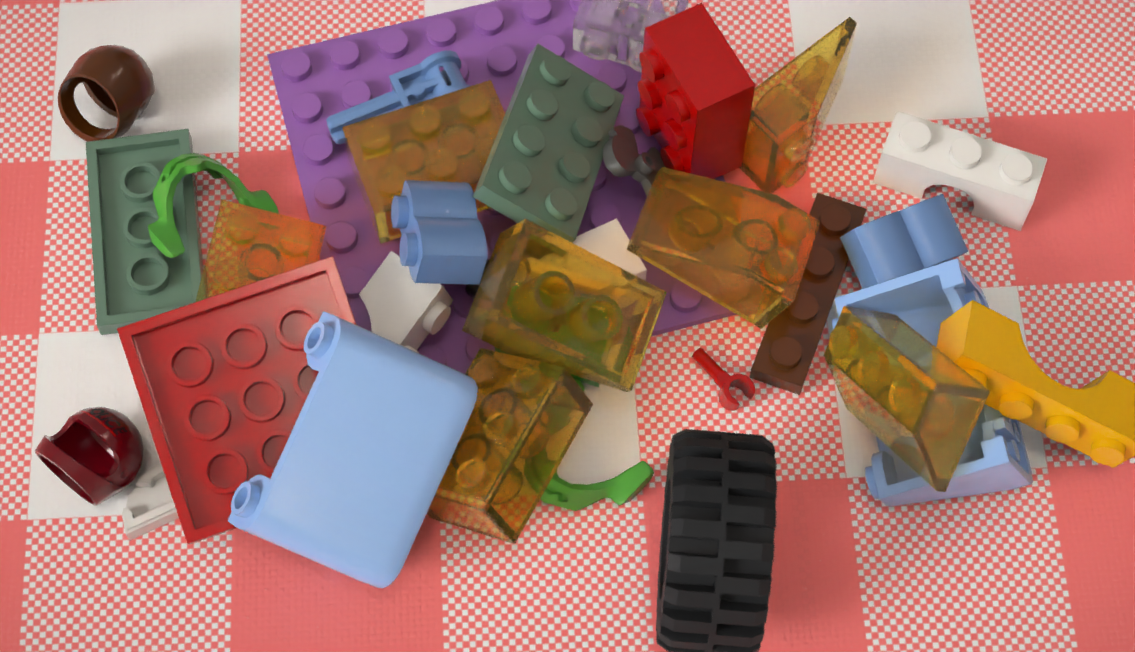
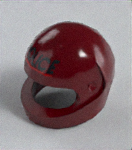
[35,407,144,506]

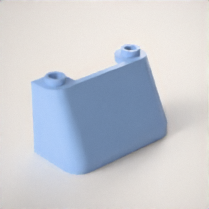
[832,258,1033,507]
[228,311,478,589]

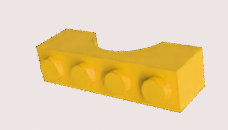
[931,300,1135,468]

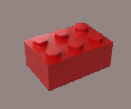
[636,3,755,191]

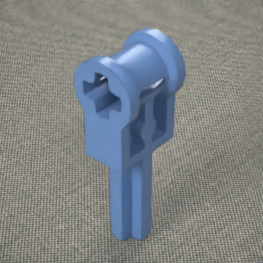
[326,50,478,144]

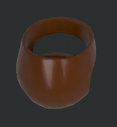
[58,45,155,142]

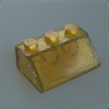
[824,306,990,492]

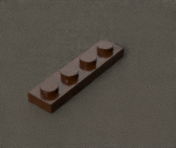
[749,193,867,395]

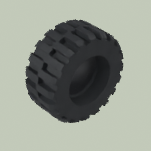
[656,429,777,652]

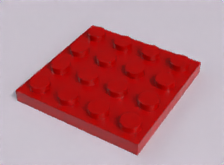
[117,256,357,544]

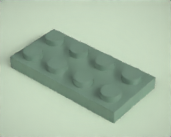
[473,44,624,250]
[86,129,206,335]

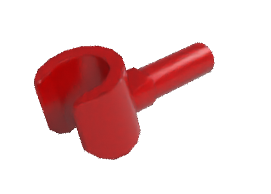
[692,348,755,411]

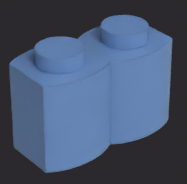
[391,180,488,285]
[840,194,968,289]

